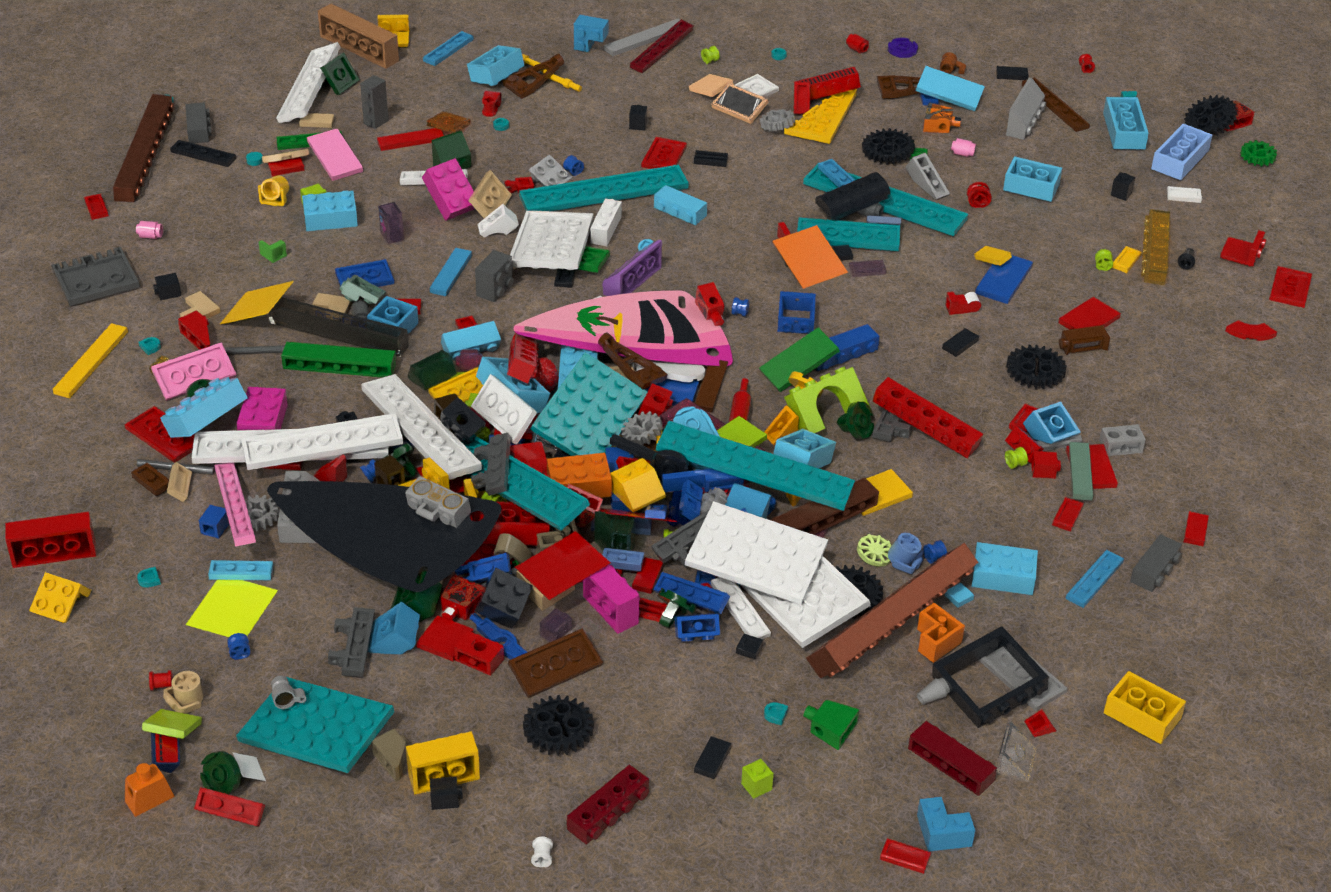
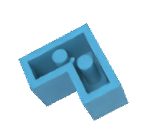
[574,15,609,52]
[917,797,975,851]

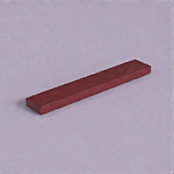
[630,19,694,73]

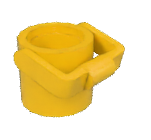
[258,175,289,206]

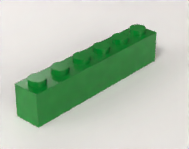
[281,342,396,378]

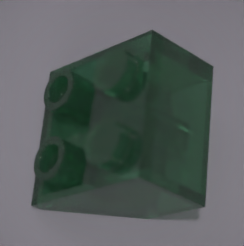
[408,350,457,390]
[595,511,635,551]

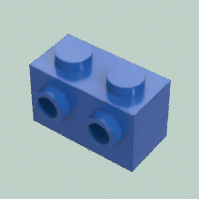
[674,613,720,641]

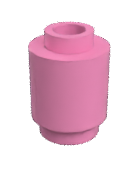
[951,138,976,157]
[136,221,163,239]

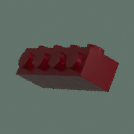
[567,764,649,845]

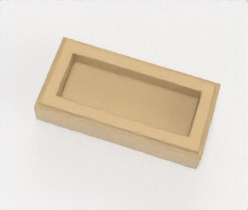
[299,113,334,128]
[167,462,192,502]

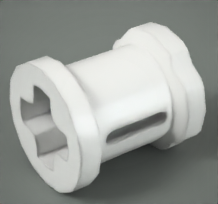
[531,837,553,867]

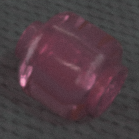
[456,349,482,372]

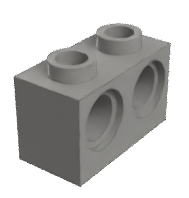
[1099,424,1146,456]

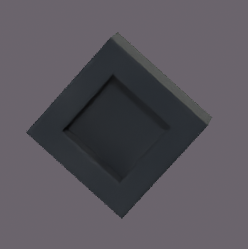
[736,634,763,660]

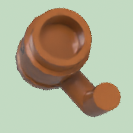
[940,52,966,74]

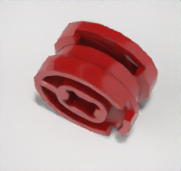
[967,182,992,208]

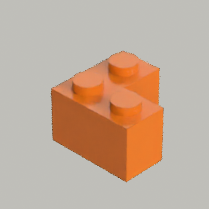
[917,603,965,663]

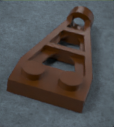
[502,54,564,99]
[877,75,921,99]
[598,332,668,390]

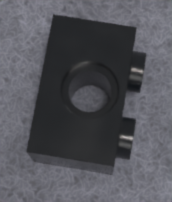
[440,397,486,444]

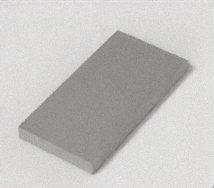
[979,647,1067,711]

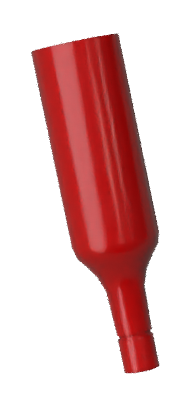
[729,378,751,422]

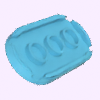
[673,406,720,470]

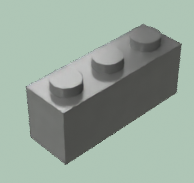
[360,75,389,129]
[185,102,212,143]
[1130,534,1182,592]

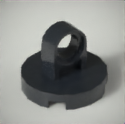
[650,450,689,482]

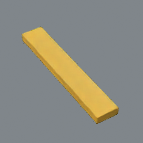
[53,323,128,398]

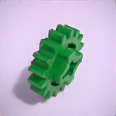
[1240,140,1277,167]

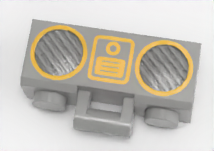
[405,476,471,528]

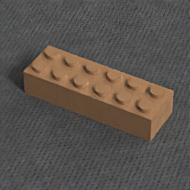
[318,4,399,69]

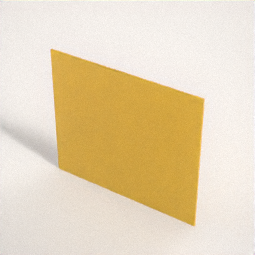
[220,281,294,325]

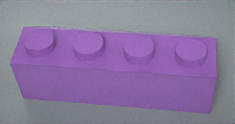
[602,240,662,296]

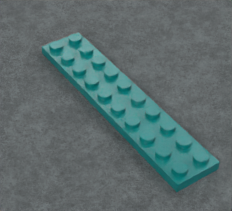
[803,164,968,236]
[519,165,689,212]
[656,421,855,511]
[462,437,590,531]

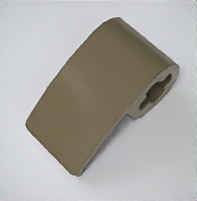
[494,533,532,564]

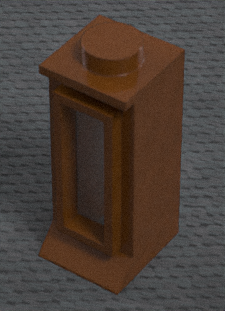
[1059,325,1110,355]

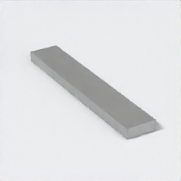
[604,19,680,56]

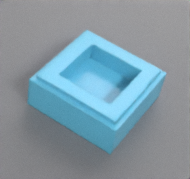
[945,583,974,608]

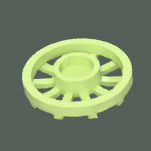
[857,534,891,566]

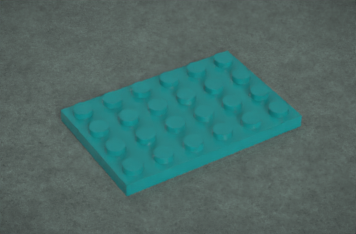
[530,352,647,456]
[236,677,395,773]

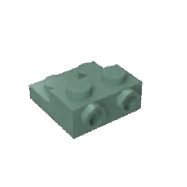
[339,275,386,304]

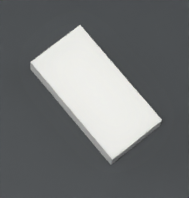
[1167,186,1202,203]

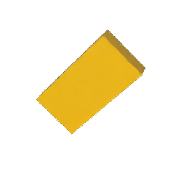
[974,246,1012,266]
[1112,246,1142,273]

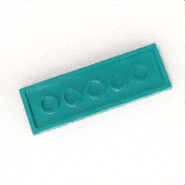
[797,217,900,251]

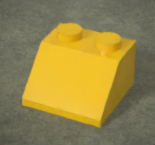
[611,458,666,512]

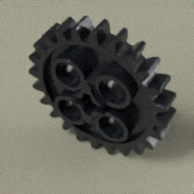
[1184,95,1237,136]
[862,128,915,165]
[1006,344,1067,389]
[836,565,884,620]
[523,695,594,756]

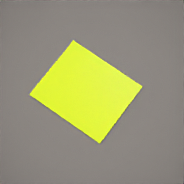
[186,580,278,637]

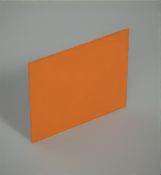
[772,225,848,289]

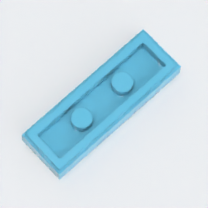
[208,560,273,580]

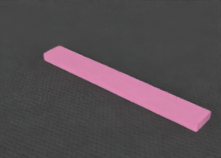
[214,463,256,546]

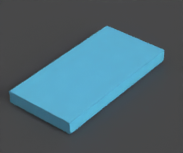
[916,66,985,111]

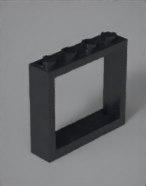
[932,626,1049,728]

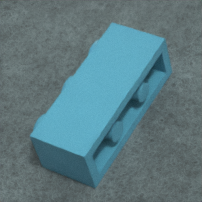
[654,185,707,225]
[441,321,501,361]

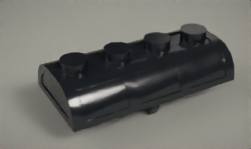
[815,172,891,221]

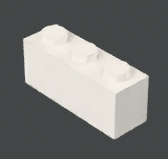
[590,199,622,246]

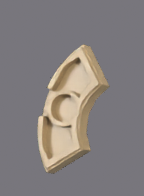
[262,149,309,163]

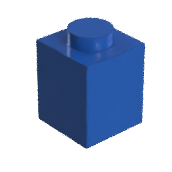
[199,505,229,539]

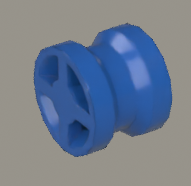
[563,155,584,176]
[732,297,749,317]
[360,459,376,483]
[923,540,947,564]
[227,633,251,660]

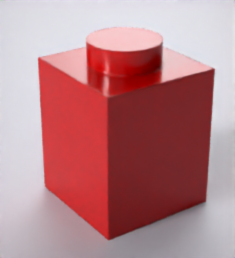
[1031,451,1061,479]

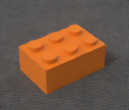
[547,453,612,498]

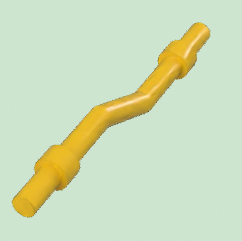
[522,54,582,92]

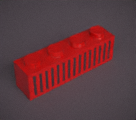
[795,67,861,100]

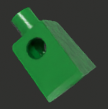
[803,700,859,750]

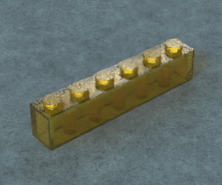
[1141,209,1170,285]

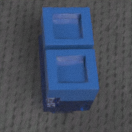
[666,479,703,527]

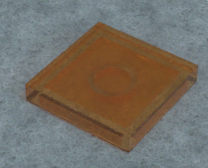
[427,111,471,133]

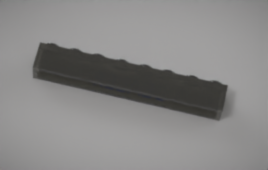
[268,297,409,357]

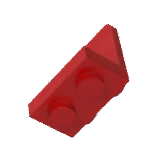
[1220,230,1267,267]

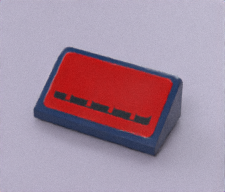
[151,732,180,773]

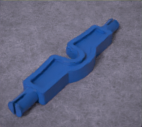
[470,613,527,660]

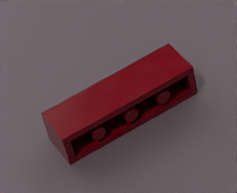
[908,721,997,796]

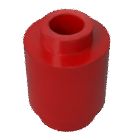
[846,34,869,54]

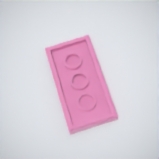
[307,129,363,181]
[151,342,236,401]

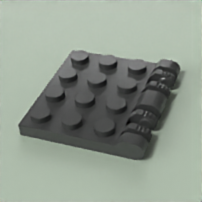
[51,247,140,306]

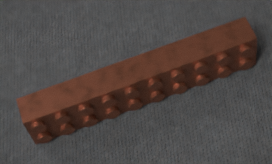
[806,543,979,678]

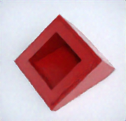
[1024,709,1057,737]

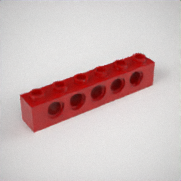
[507,333,539,383]
[872,377,983,459]

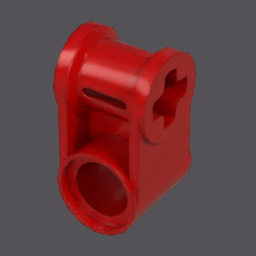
[482,91,502,117]

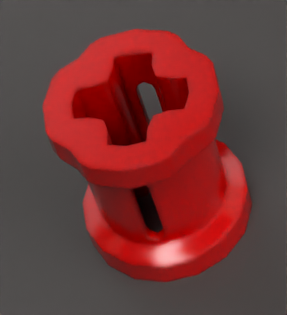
[1079,54,1095,73]
[149,670,173,691]

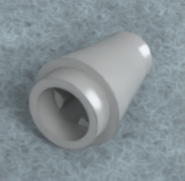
[917,678,950,705]

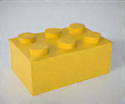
[1104,671,1186,744]
[406,731,480,795]

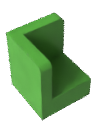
[259,240,287,263]

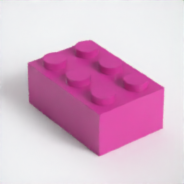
[422,158,475,221]
[237,387,288,431]
[583,565,640,634]

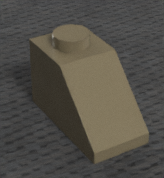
[372,729,408,782]

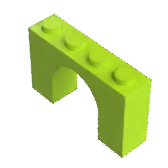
[784,366,870,433]

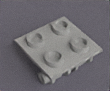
[528,154,572,186]

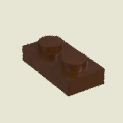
[131,463,169,496]

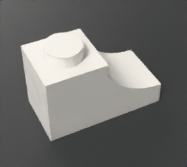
[478,204,519,237]

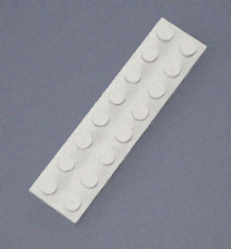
[276,42,341,123]
[241,413,403,470]

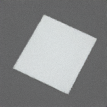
[233,753,266,781]

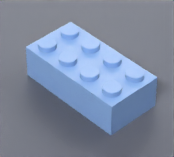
[1151,124,1212,180]

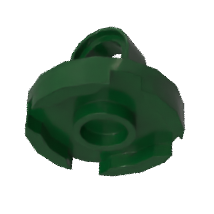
[837,401,874,439]
[384,443,415,482]
[657,588,697,629]
[200,751,242,794]

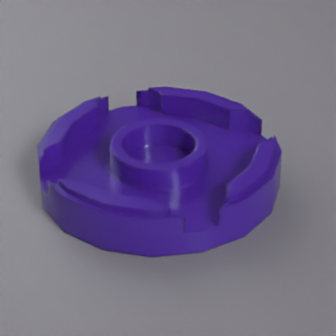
[888,38,918,58]

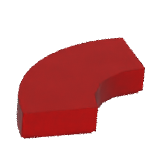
[1225,320,1277,341]

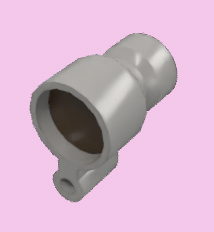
[271,676,306,709]

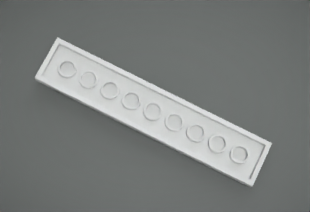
[361,374,482,480]
[192,429,389,464]

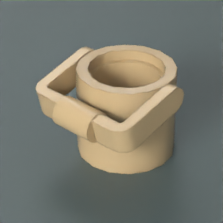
[163,671,203,714]

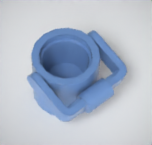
[888,533,924,574]

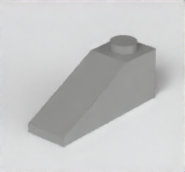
[905,153,950,200]

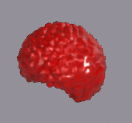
[534,357,559,393]

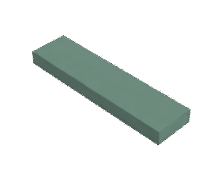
[1069,442,1093,500]

